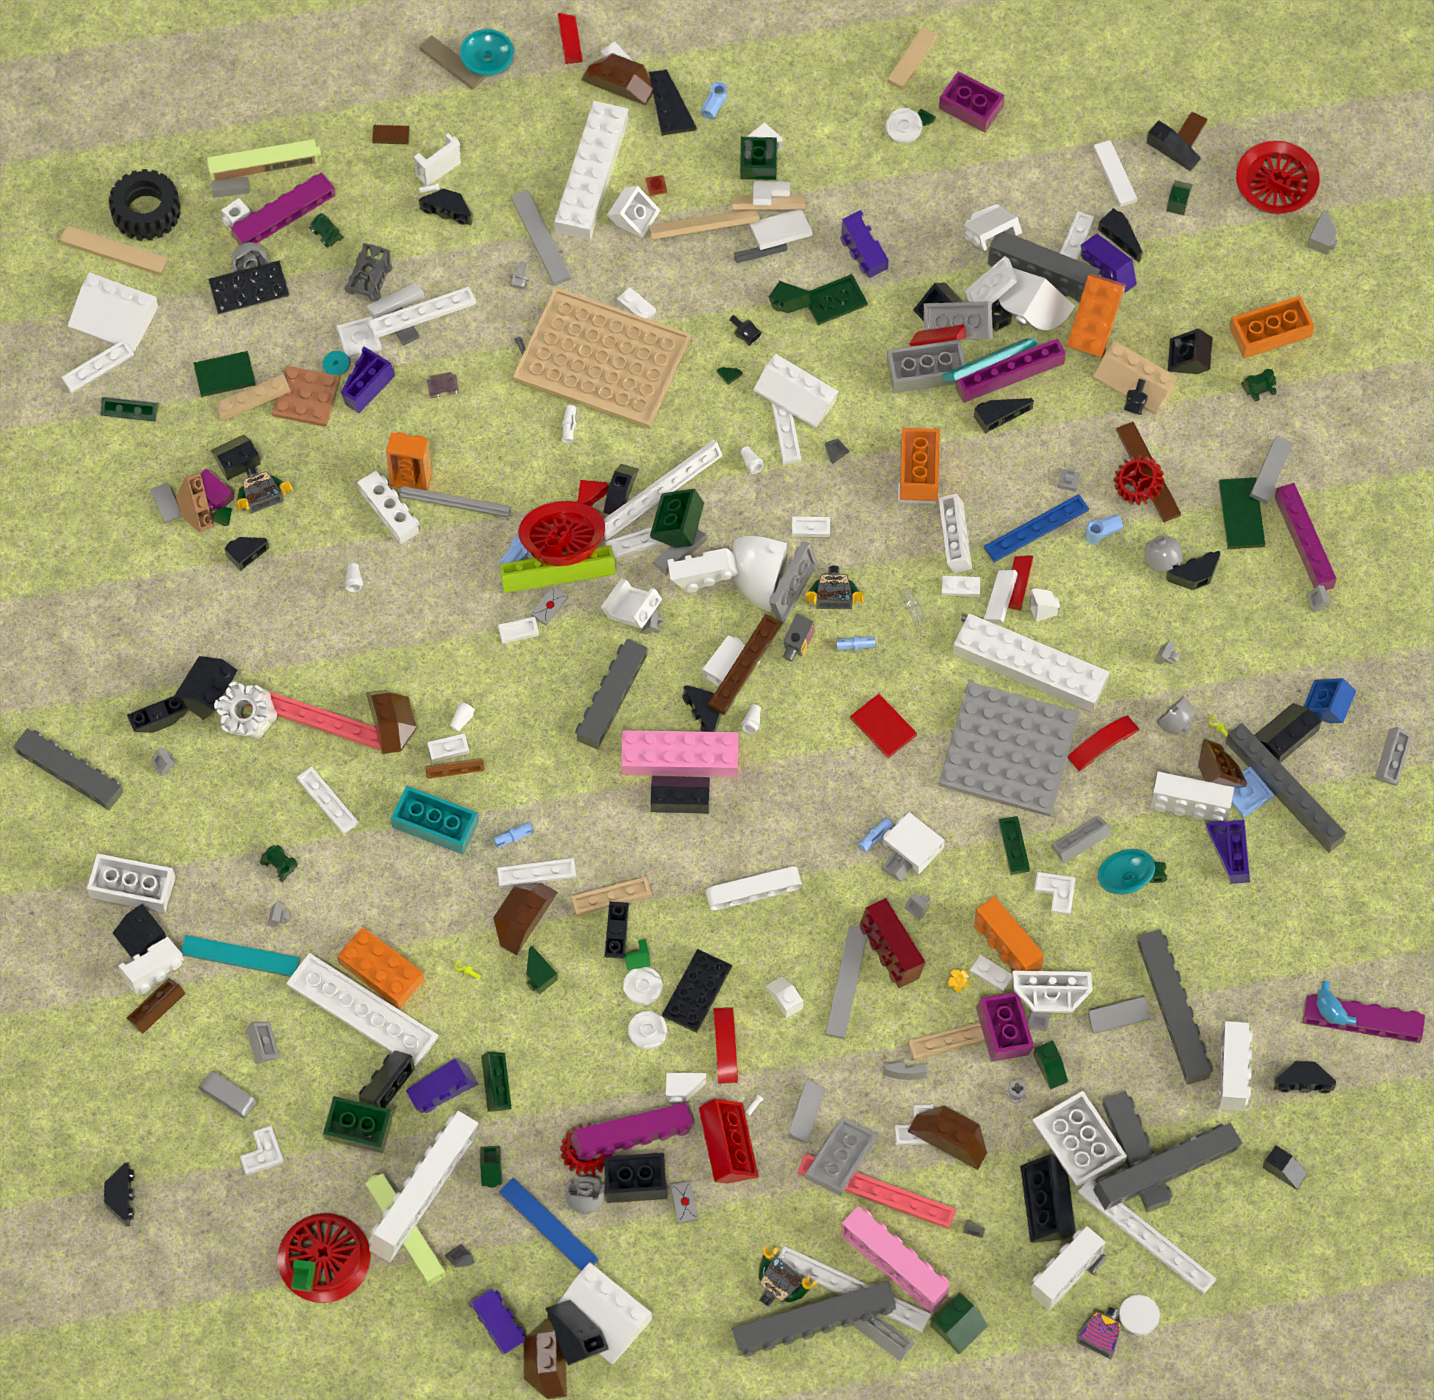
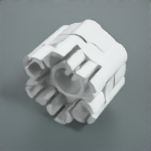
[214,682,277,739]

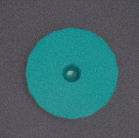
[322,350,349,375]

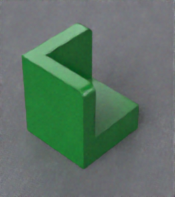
[624,939,650,970]
[292,1260,316,1292]

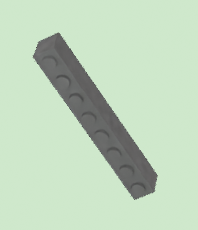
[1226,723,1346,853]
[1137,929,1213,1085]
[1093,1123,1242,1210]
[732,1281,896,1357]

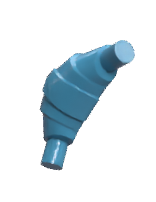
[1316,981,1356,1026]

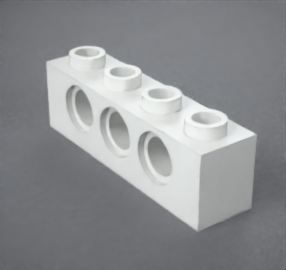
[357,471,420,545]
[939,493,972,573]

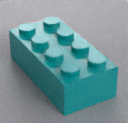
[390,785,479,854]

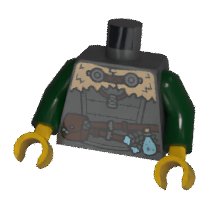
[237,467,293,514]
[805,565,864,609]
[758,1244,817,1307]

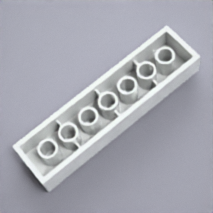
[555,101,629,240]
[953,614,1110,712]
[369,1111,478,1263]

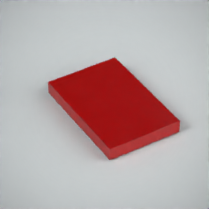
[850,694,917,758]

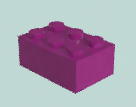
[939,71,1005,133]
[976,993,1034,1062]

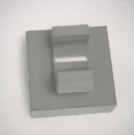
[1058,468,1080,492]
[1307,586,1332,612]
[641,610,664,635]
[1154,641,1180,665]
[151,748,177,776]
[905,893,930,921]
[267,902,291,927]
[1028,1010,1051,1031]

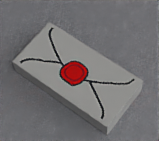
[531,585,568,626]
[671,1181,698,1225]

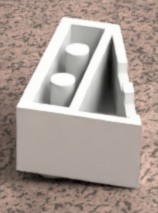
[667,548,738,592]
[118,937,184,996]

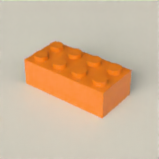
[1067,274,1126,357]
[1230,296,1314,359]
[900,428,940,501]
[386,432,432,491]
[974,896,1044,972]
[337,927,424,1009]

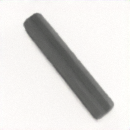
[734,243,787,263]

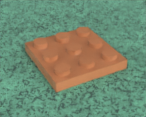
[272,366,340,427]

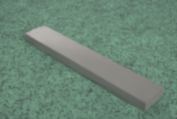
[511,190,571,286]
[825,925,867,1039]

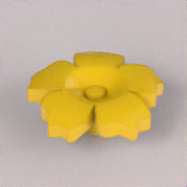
[946,969,970,992]

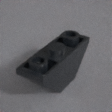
[419,188,472,225]
[603,464,639,515]
[1166,551,1221,590]
[682,685,722,732]
[127,696,188,733]
[604,901,629,959]
[1274,1061,1336,1094]
[104,1163,135,1226]

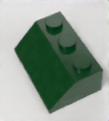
[650,488,704,548]
[323,1096,392,1153]

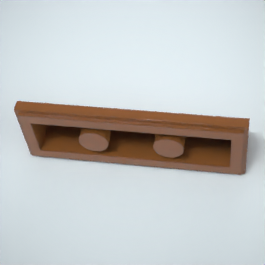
[425,758,484,779]

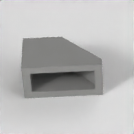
[1308,210,1338,255]

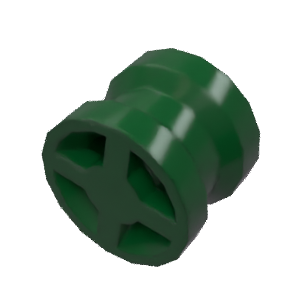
[1149,862,1167,883]

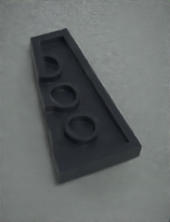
[649,69,697,136]

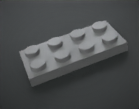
[924,301,993,340]
[769,541,817,624]
[805,1117,877,1196]

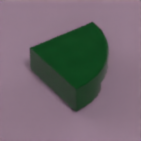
[917,108,936,126]
[717,367,743,385]
[210,507,232,527]

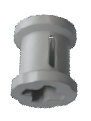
[1008,1080,1026,1103]

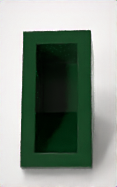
[1167,180,1193,216]
[768,281,814,313]
[526,946,558,995]
[1033,1040,1068,1090]
[480,1146,502,1188]

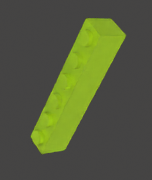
[499,545,616,593]

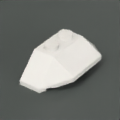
[1012,971,1092,1013]

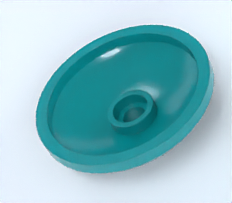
[460,29,514,76]
[1097,849,1155,895]

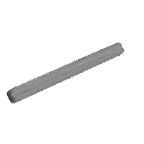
[400,486,510,517]

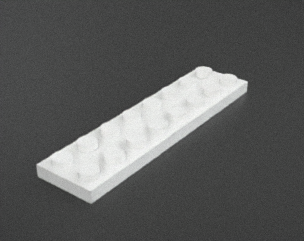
[286,953,439,1068]

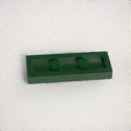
[999,816,1030,875]

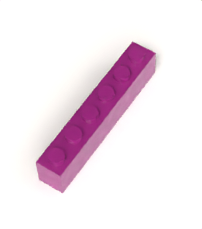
[230,172,335,245]
[956,338,1066,403]
[1274,483,1337,590]
[1302,994,1425,1043]
[571,1102,694,1160]

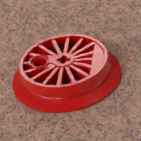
[1236,141,1320,214]
[518,501,605,566]
[277,1213,371,1303]

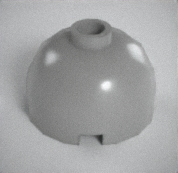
[231,242,269,272]
[1145,535,1183,571]
[1156,697,1194,734]
[565,1176,605,1214]

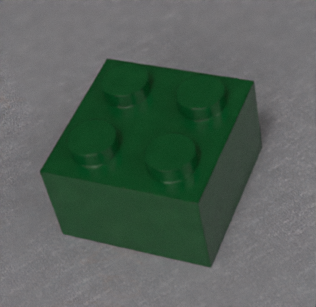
[740,137,777,180]

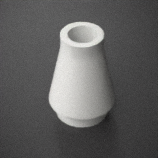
[740,446,764,474]
[345,563,363,592]
[450,702,475,732]
[741,704,761,734]

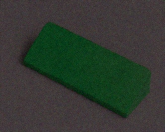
[100,397,159,422]
[481,1052,512,1112]

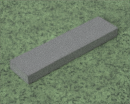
[1250,435,1293,504]

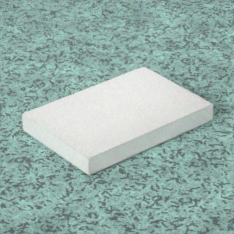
[749,209,813,250]
[965,256,1017,303]

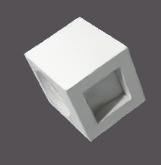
[221,198,251,227]

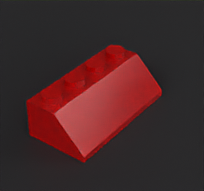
[698,1098,759,1184]

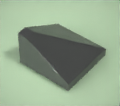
[825,439,850,464]
[964,1219,985,1238]
[445,1244,475,1268]

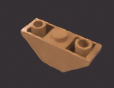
[176,472,214,532]

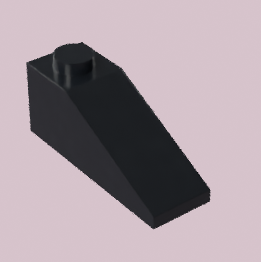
[1146,120,1201,172]
[1098,208,1143,263]
[974,398,1034,434]

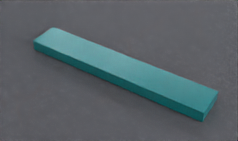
[942,338,1038,381]
[181,935,300,977]

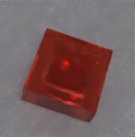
[646,175,667,196]

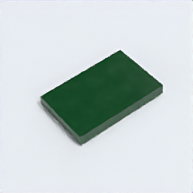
[808,274,868,325]
[193,351,256,397]

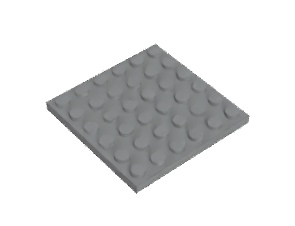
[939,682,1080,817]

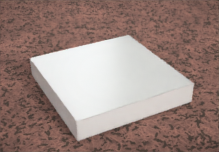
[336,316,382,358]

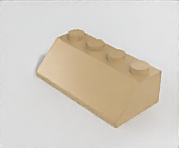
[1093,341,1178,414]

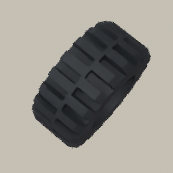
[109,169,181,241]

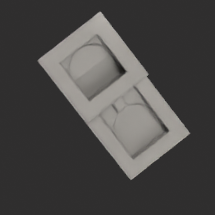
[150,483,181,523]
[884,1061,927,1080]

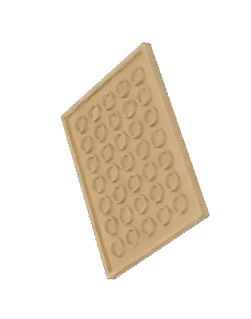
[513,287,692,429]

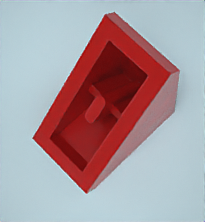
[577,480,609,506]

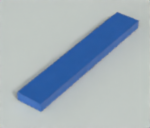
[984,494,1089,563]
[499,1178,599,1272]

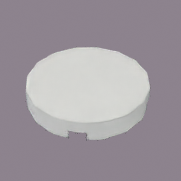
[886,108,922,144]
[623,967,662,1005]
[628,1011,667,1050]
[1119,1295,1160,1336]

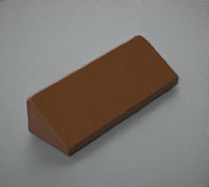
[126,978,185,1034]

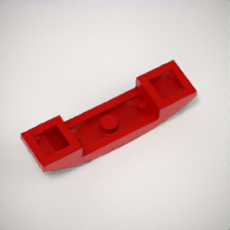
[1067,715,1140,772]
[713,1007,738,1084]

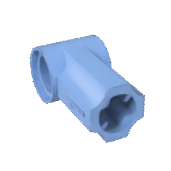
[700,82,727,119]
[1085,514,1123,544]
[499,535,531,564]

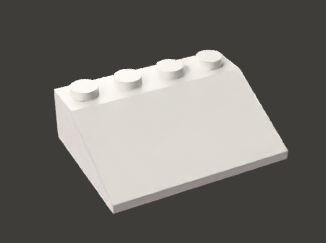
[68,272,158,352]
[1032,1091,1127,1186]
[557,1263,652,1365]

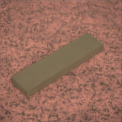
[420,35,485,90]

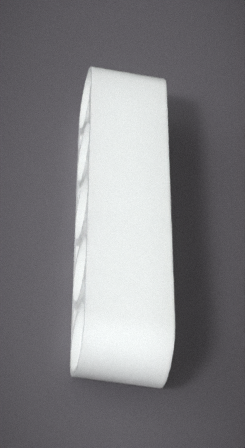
[705,867,803,911]

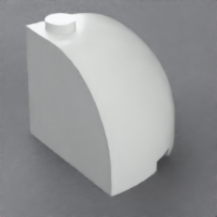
[998,268,1075,330]
[731,536,787,612]

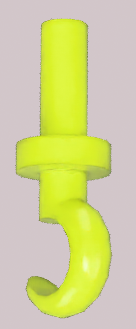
[1209,716,1229,737]
[454,960,481,979]

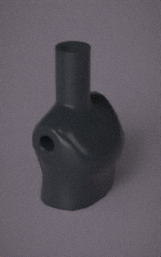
[729,315,762,346]
[1124,378,1148,415]

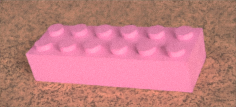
[621,730,738,777]
[841,1206,950,1314]

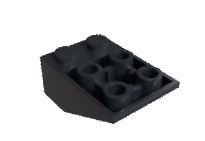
[545,1300,609,1366]

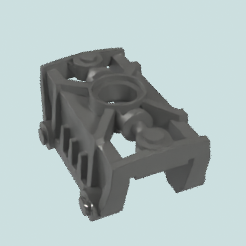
[345,243,392,301]

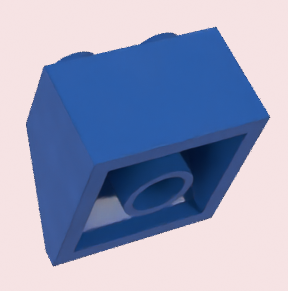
[1303,678,1356,724]

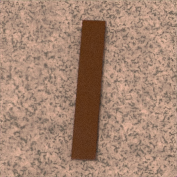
[1116,421,1181,523]
[708,614,782,715]

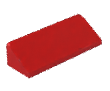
[557,13,583,64]
[909,324,966,347]
[1008,555,1034,611]

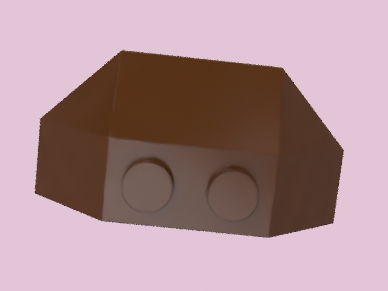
[581,53,653,105]
[366,690,416,754]
[1198,739,1248,789]
[493,883,558,955]
[907,1105,987,1170]
[523,1319,567,1399]

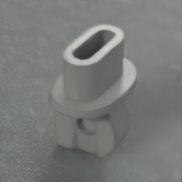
[510,261,529,289]

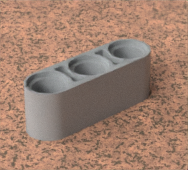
[198,1071,257,1119]

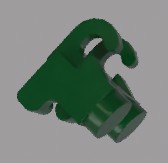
[309,213,344,248]
[1241,369,1277,402]
[260,845,298,883]

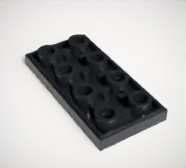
[208,260,289,315]
[662,949,732,1033]

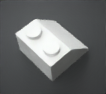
[607,186,660,238]

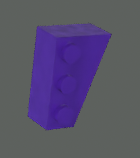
[840,210,889,278]
[1080,233,1137,294]
[341,346,395,414]
[1205,820,1250,884]
[406,1058,479,1113]
[467,1289,525,1354]

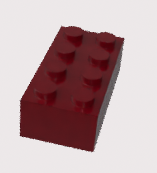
[860,898,926,988]

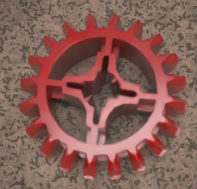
[1114,455,1165,506]
[560,1123,614,1176]

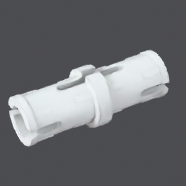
[562,405,577,443]

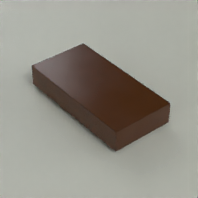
[1178,111,1208,148]
[372,125,410,145]

